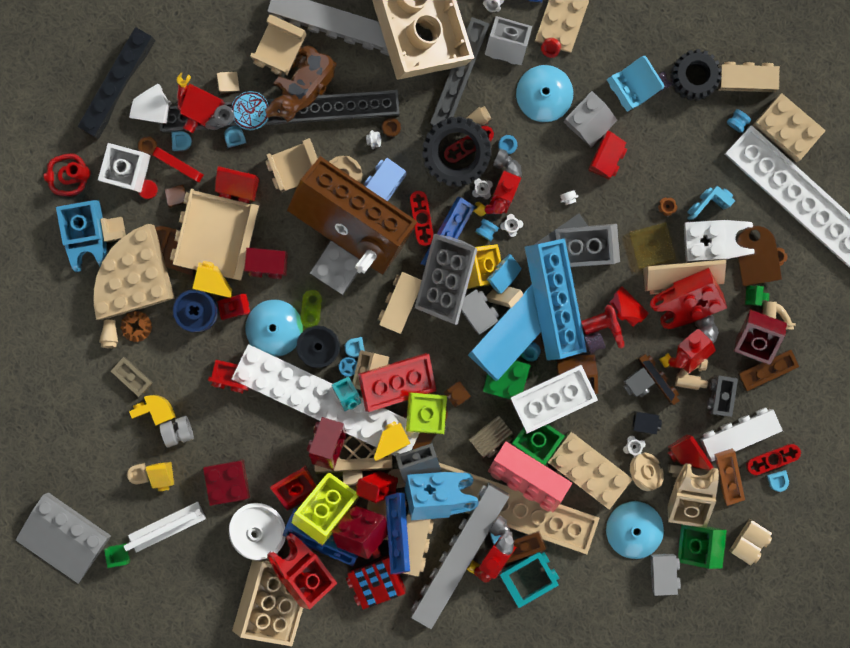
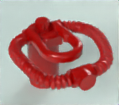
[44,153,91,197]
[581,305,624,349]

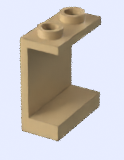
[250,15,307,76]
[265,138,318,192]

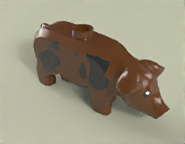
[265,46,337,123]

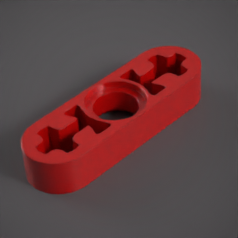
[444,126,494,164]
[152,146,204,183]
[410,191,434,246]
[746,444,801,475]

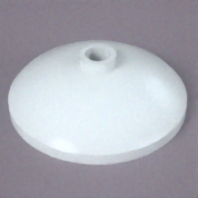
[229,503,286,561]

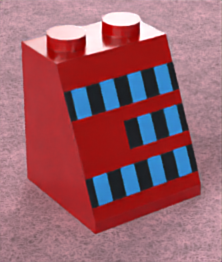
[346,554,406,609]

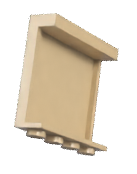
[170,189,259,281]

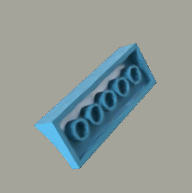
[525,238,587,360]
[468,284,541,381]

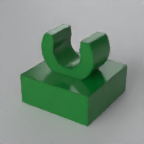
[745,286,769,306]

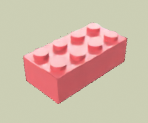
[488,442,572,512]

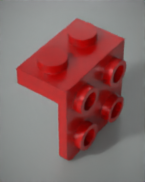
[208,360,249,394]

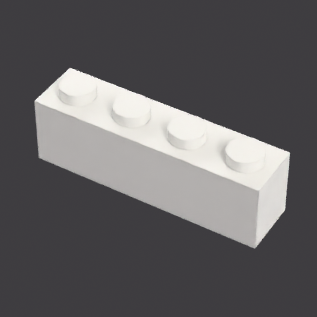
[700,408,783,461]

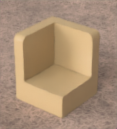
[101,217,126,242]

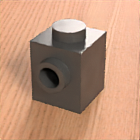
[623,367,655,397]

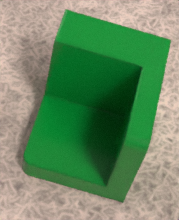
[104,543,130,568]

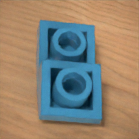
[487,254,522,294]

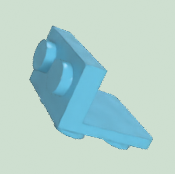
[607,56,664,112]
[687,186,735,220]

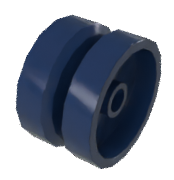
[173,290,219,332]

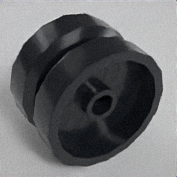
[297,325,340,368]

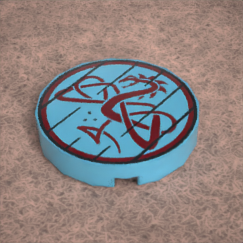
[231,91,269,131]

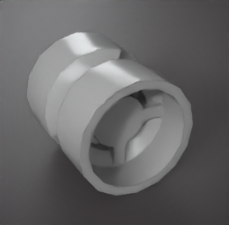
[160,416,194,448]

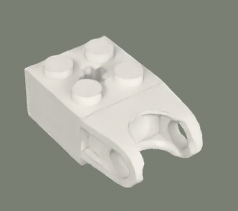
[684,220,754,262]

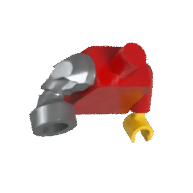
[177,73,235,133]
[473,148,522,217]
[659,315,719,374]
[467,516,517,582]

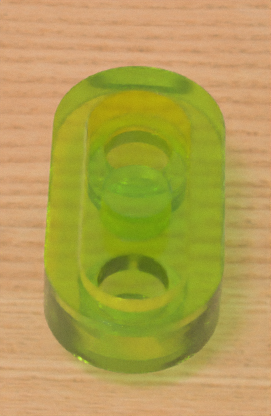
[300,290,322,328]

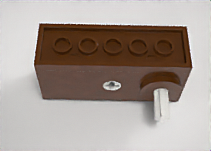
[287,156,417,275]

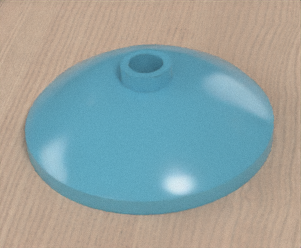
[516,65,573,122]
[245,300,303,357]
[606,501,664,559]

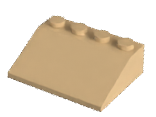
[232,559,308,646]

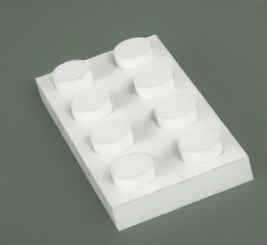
[511,365,598,433]

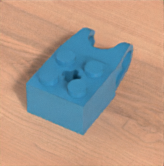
[56,200,107,272]
[405,472,479,521]

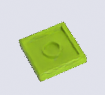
[406,393,447,434]

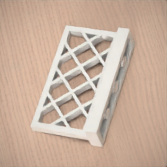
[124,502,206,552]

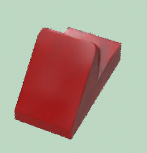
[217,294,250,320]

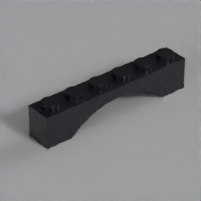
[78,27,156,139]

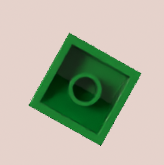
[678,524,727,569]

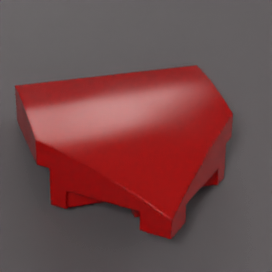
[609,286,648,327]

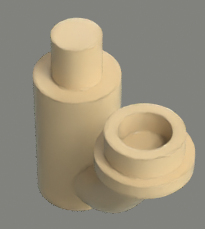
[763,301,796,330]
[675,359,708,390]

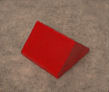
[270,466,317,511]

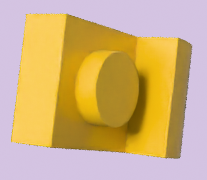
[129,395,176,425]

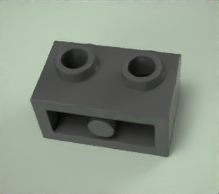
[707,375,738,417]
[395,443,442,484]

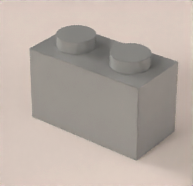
[650,554,681,596]

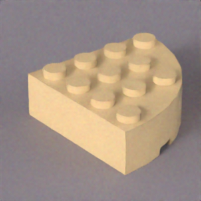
[94,224,175,320]

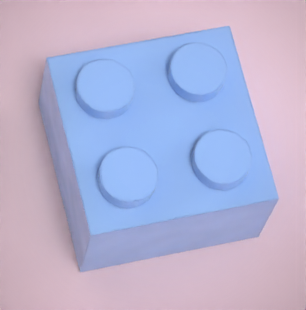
[364,158,406,201]

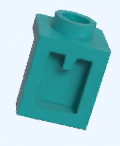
[331,376,361,411]

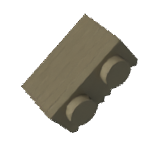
[469,415,513,458]

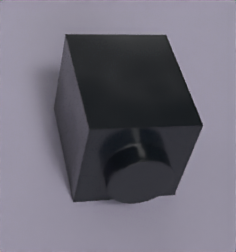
[631,411,662,435]

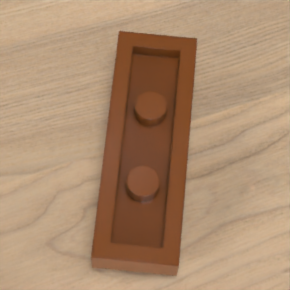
[714,448,745,506]

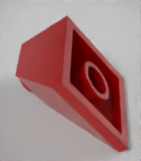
[668,434,714,470]

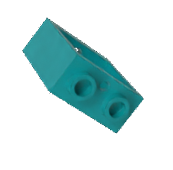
[499,552,560,608]

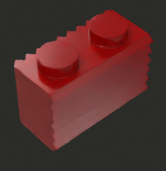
[356,470,398,503]

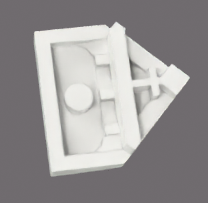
[129,84,172,124]

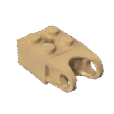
[668,464,719,528]

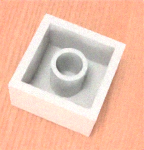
[98,143,151,192]

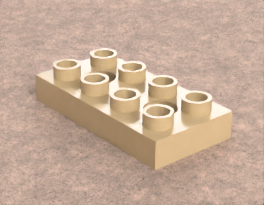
[372,0,474,80]

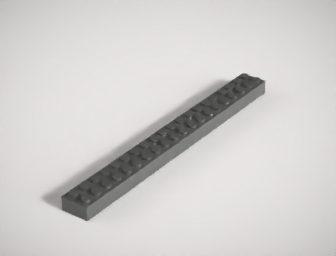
[160,90,400,133]

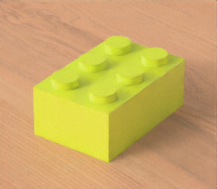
[291,472,359,546]

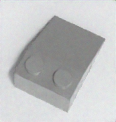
[555,224,620,267]

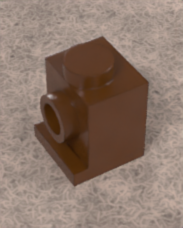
[444,381,471,407]

